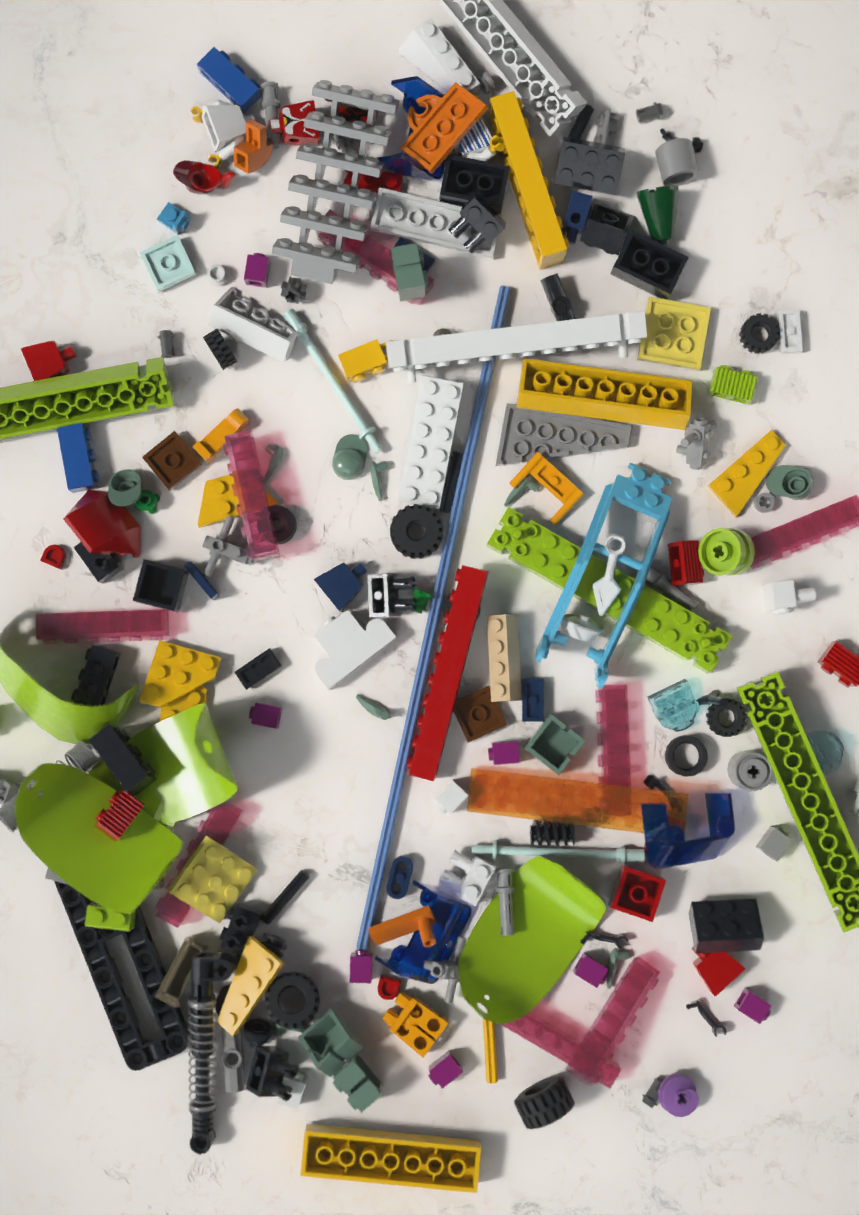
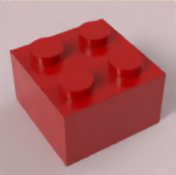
[608,864,666,922]

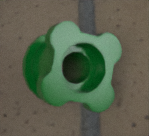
[135,490,160,514]
[410,589,434,614]

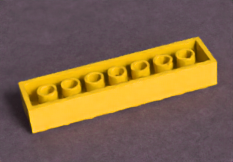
[488,91,569,270]
[516,358,692,430]
[300,1124,481,1193]

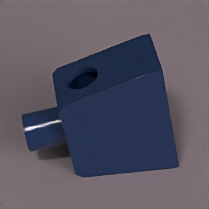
[562,190,593,244]
[314,562,368,612]

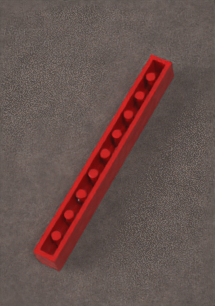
[407,565,489,782]

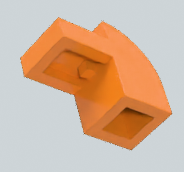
[234,119,273,174]

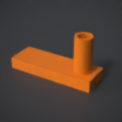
[368,905,437,947]

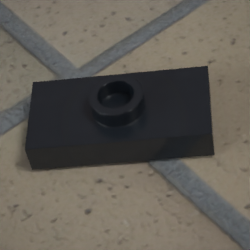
[234,648,282,690]

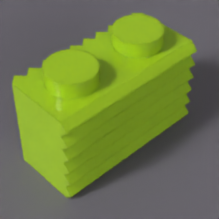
[708,365,758,405]
[85,902,136,931]

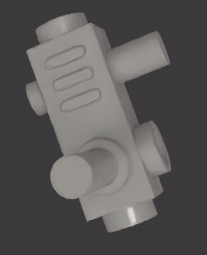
[676,417,717,470]
[202,516,255,578]
[424,936,467,1003]

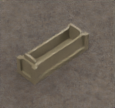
[155,937,209,1007]

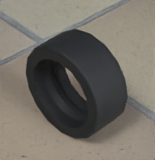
[665,736,708,777]

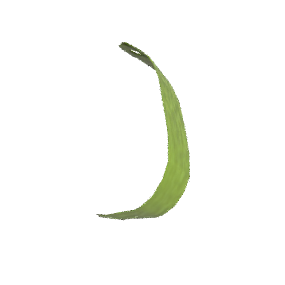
[0,647,140,744]
[89,703,238,825]
[15,763,183,914]
[458,856,606,1025]

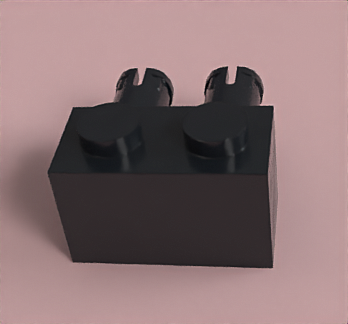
[448,193,506,254]
[73,542,123,584]
[367,573,417,617]
[219,903,263,955]
[245,1046,298,1101]

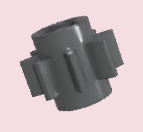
[281,276,307,304]

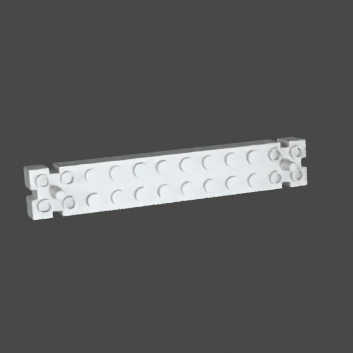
[438,0,588,137]
[386,311,647,383]

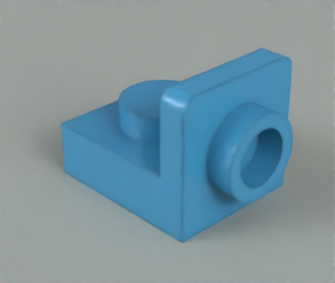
[157,202,190,235]

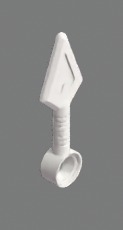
[592,534,625,616]

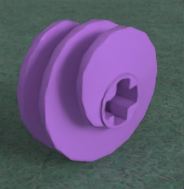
[658,1073,699,1117]

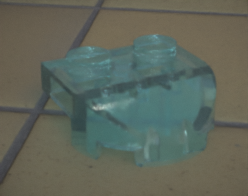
[647,679,699,732]
[806,731,844,776]

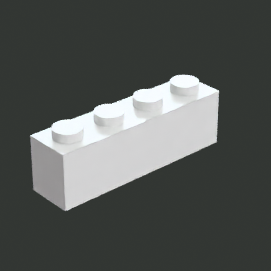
[397,17,480,96]
[208,287,298,362]

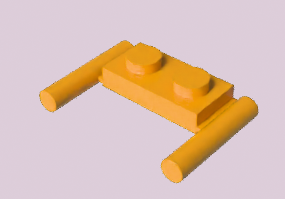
[509,451,584,525]

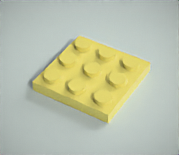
[637,297,711,371]
[167,835,258,924]

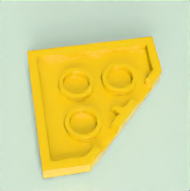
[139,640,222,708]

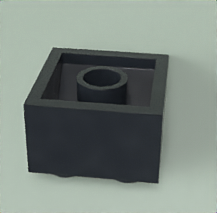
[580,202,634,256]

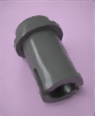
[636,102,664,123]
[158,330,175,358]
[641,1078,660,1109]

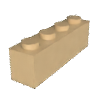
[487,614,522,702]

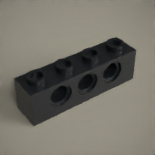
[71,644,121,707]

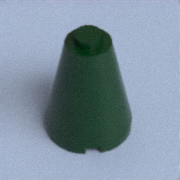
[636,185,679,245]

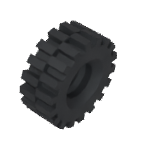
[390,504,443,559]

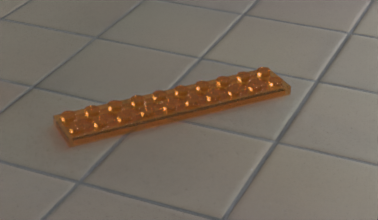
[467,768,689,838]

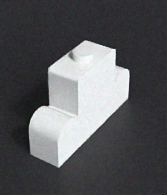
[315,611,396,690]

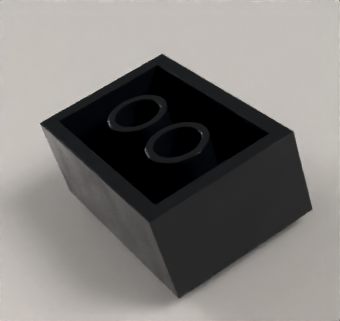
[554,136,625,195]
[439,154,510,215]
[610,230,689,300]
[88,724,157,796]
[688,898,764,954]

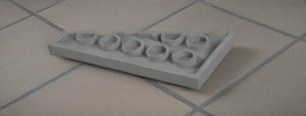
[495,403,632,466]

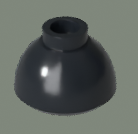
[243,1019,274,1049]

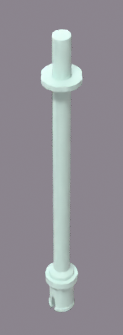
[283,309,383,454]
[472,840,645,864]

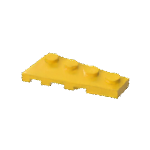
[708,430,786,517]
[217,936,284,1036]

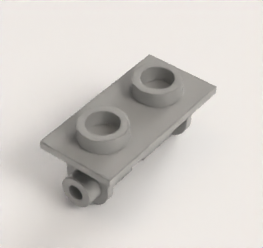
[593,108,618,146]

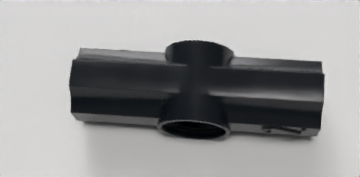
[540,273,576,321]

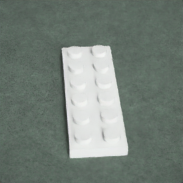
[370,187,502,259]
[398,375,464,509]

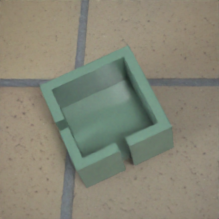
[391,243,428,302]
[523,714,585,775]
[298,1007,363,1077]
[333,1053,383,1113]

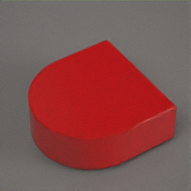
[40,545,66,570]
[377,974,402,1000]

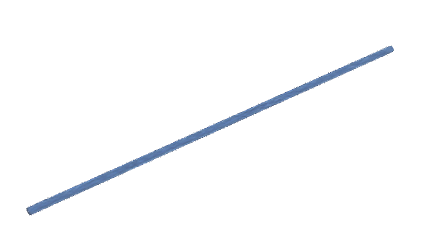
[357,285,511,950]

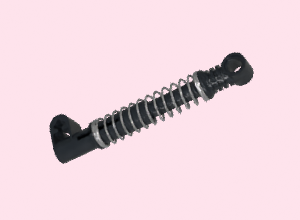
[188,952,237,1155]

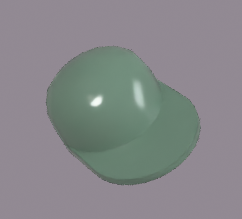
[332,434,368,480]
[766,465,814,500]
[108,469,142,506]

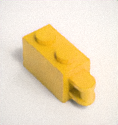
[338,339,393,383]

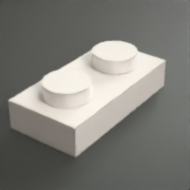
[777,309,803,354]

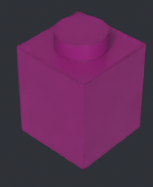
[244,253,271,288]
[249,702,283,729]
[488,741,520,765]
[349,949,373,983]
[573,952,609,988]
[734,988,771,1024]
[428,1050,463,1089]

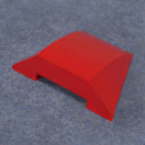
[63,490,141,558]

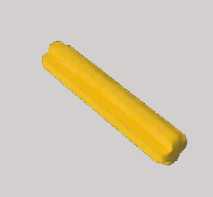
[483,1018,498,1084]

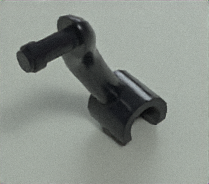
[660,128,703,154]
[643,774,682,812]
[580,931,628,949]
[686,1000,727,1037]

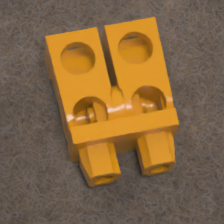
[382,991,449,1058]

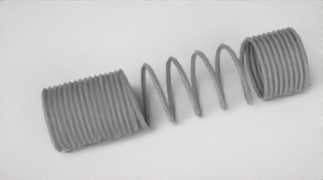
[0,741,98,833]

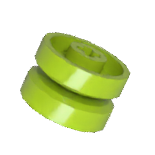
[698,528,755,576]

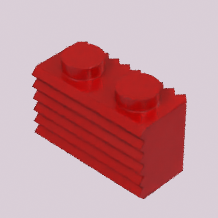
[667,540,704,586]
[817,640,859,688]
[94,789,145,841]

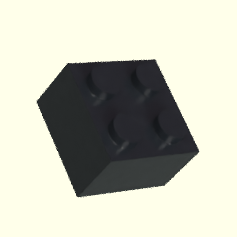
[133,559,189,613]

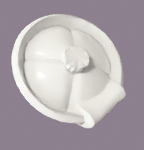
[561,614,605,641]

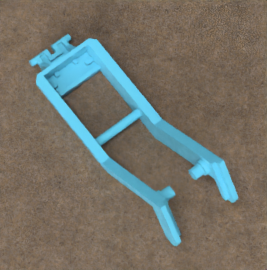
[535,462,673,689]

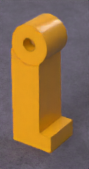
[192,408,249,464]

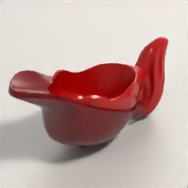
[173,160,236,195]

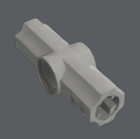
[221,1026,245,1093]

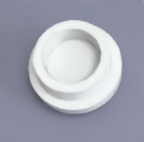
[207,264,228,286]

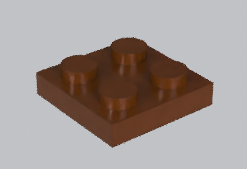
[142,431,202,491]
[453,686,507,743]

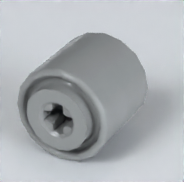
[655,138,700,186]
[727,751,773,791]

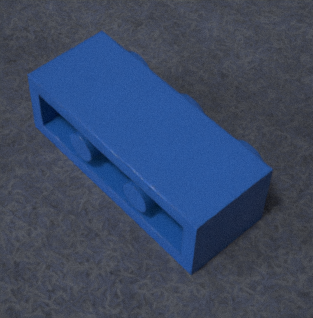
[197,47,261,114]
[57,423,100,493]

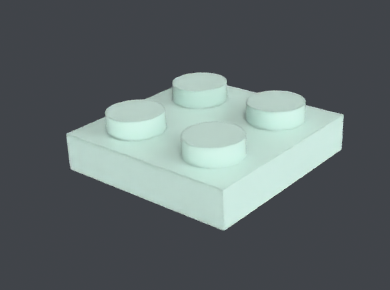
[139,235,196,292]

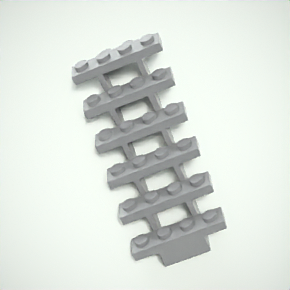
[272,80,400,284]

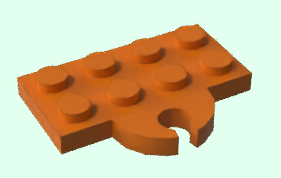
[400,82,488,174]

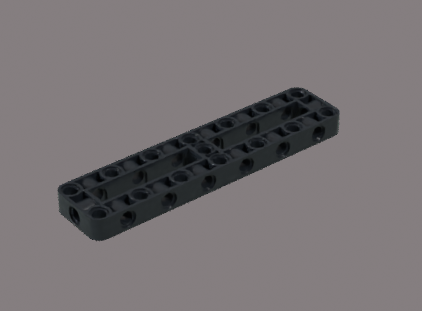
[54,881,191,1071]

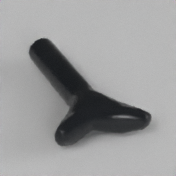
[694,690,727,707]

